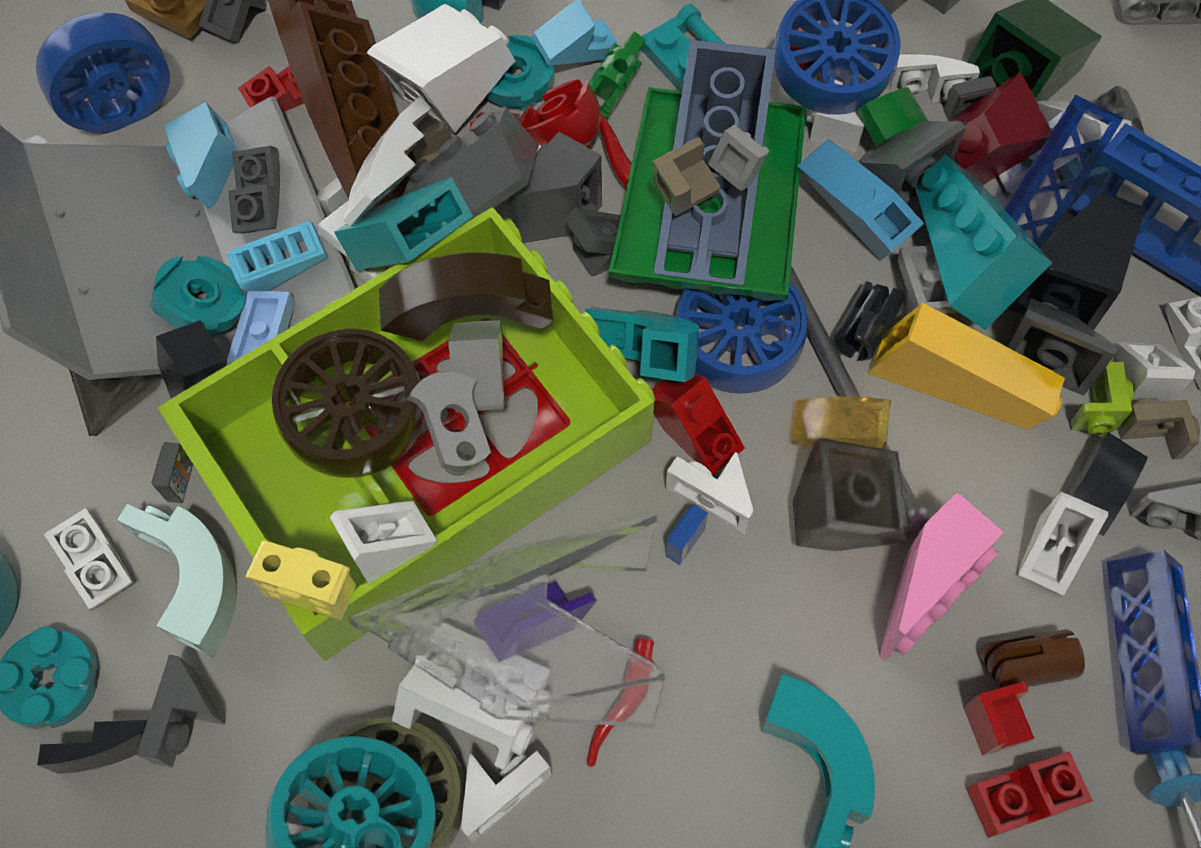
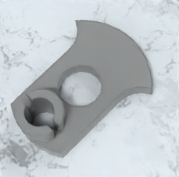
[407,371,491,476]

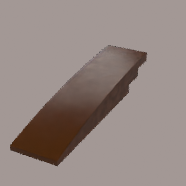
[268,0,413,208]

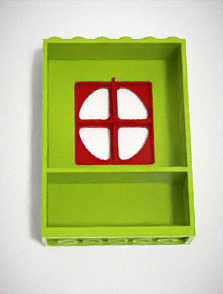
[157,207,655,661]

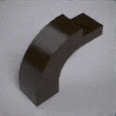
[379,252,554,341]

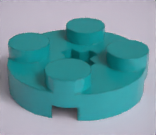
[485,35,555,111]
[151,255,245,338]
[0,626,99,729]

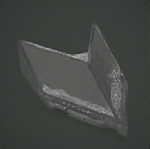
[349,515,665,727]

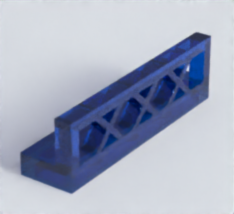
[1005,94,1124,248]
[1106,550,1201,759]

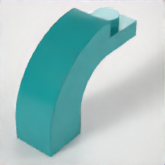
[585,307,699,382]
[761,674,875,848]

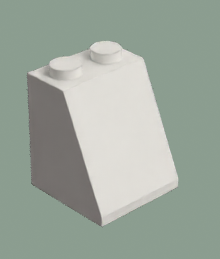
[367,4,515,133]

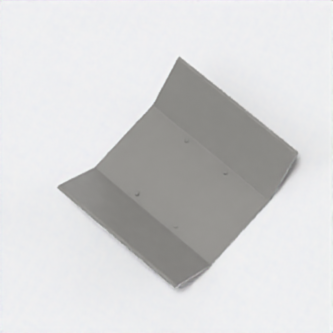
[0,97,355,380]

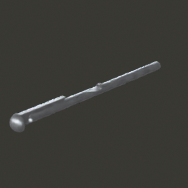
[790,265,930,533]

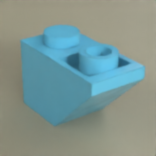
[163,102,238,208]

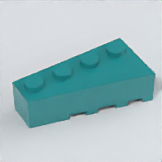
[915,155,1052,330]

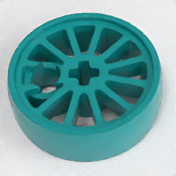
[265,736,436,848]

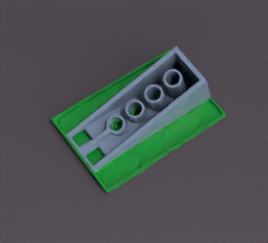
[609,39,806,301]

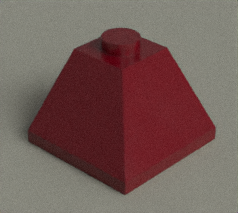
[948,72,1057,185]

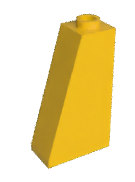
[868,302,1065,430]

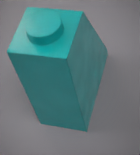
[334,177,473,270]

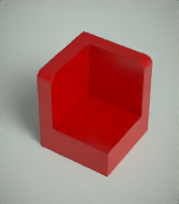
[963,681,1035,756]

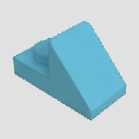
[532,0,620,66]

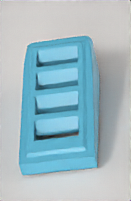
[226,221,328,293]

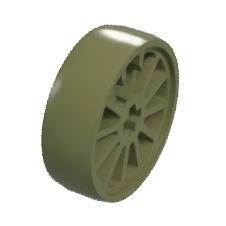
[308,717,466,848]

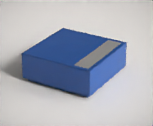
[666,504,708,566]

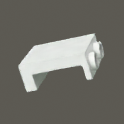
[392,623,553,770]

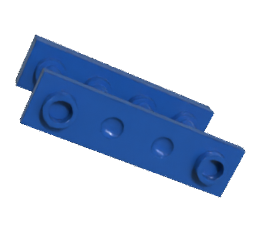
[1068,123,1201,293]

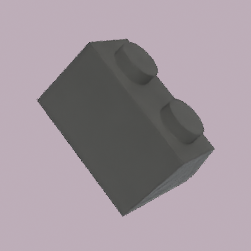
[859,121,966,205]

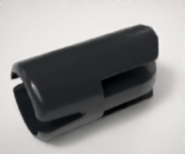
[834,281,906,361]

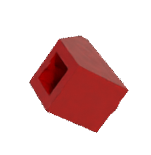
[651,374,745,476]

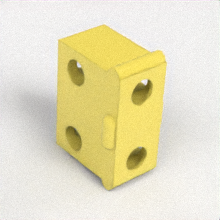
[245,540,356,620]

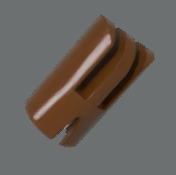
[980,629,1085,688]

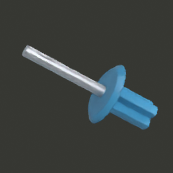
[1148,736,1201,848]

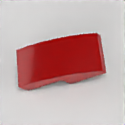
[238,65,304,112]
[967,751,1093,838]

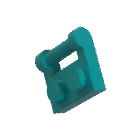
[641,4,726,91]

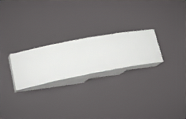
[344,96,431,226]

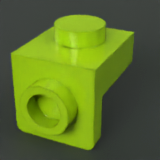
[1071,362,1133,435]

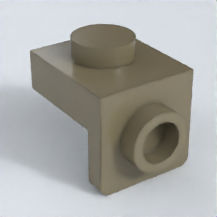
[1118,398,1200,460]

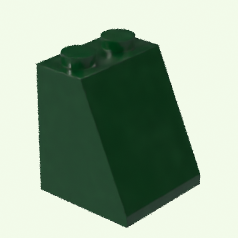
[967,0,1102,101]

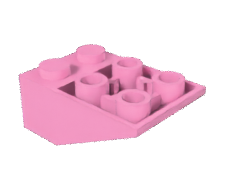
[880,492,1004,660]

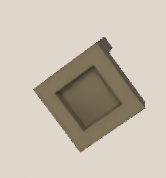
[653,137,720,216]

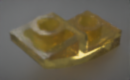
[791,396,891,450]

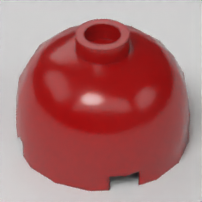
[518,79,601,149]

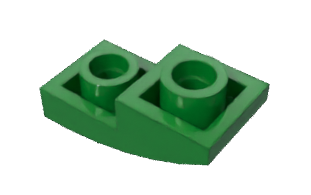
[856,87,928,146]

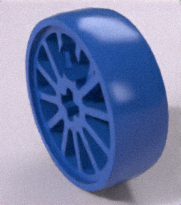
[773,0,901,115]
[36,12,170,132]
[675,282,808,394]

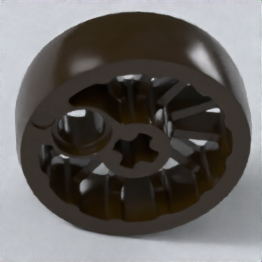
[272,329,424,478]

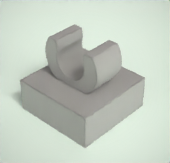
[708,125,769,191]

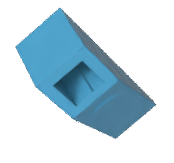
[796,138,924,261]

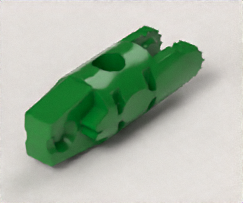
[588,31,646,120]

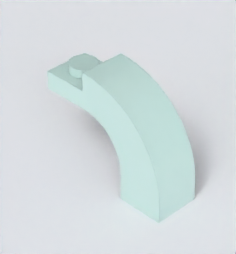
[117,504,237,658]

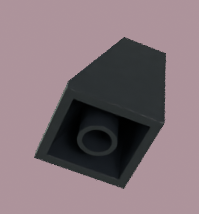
[1007,193,1145,330]

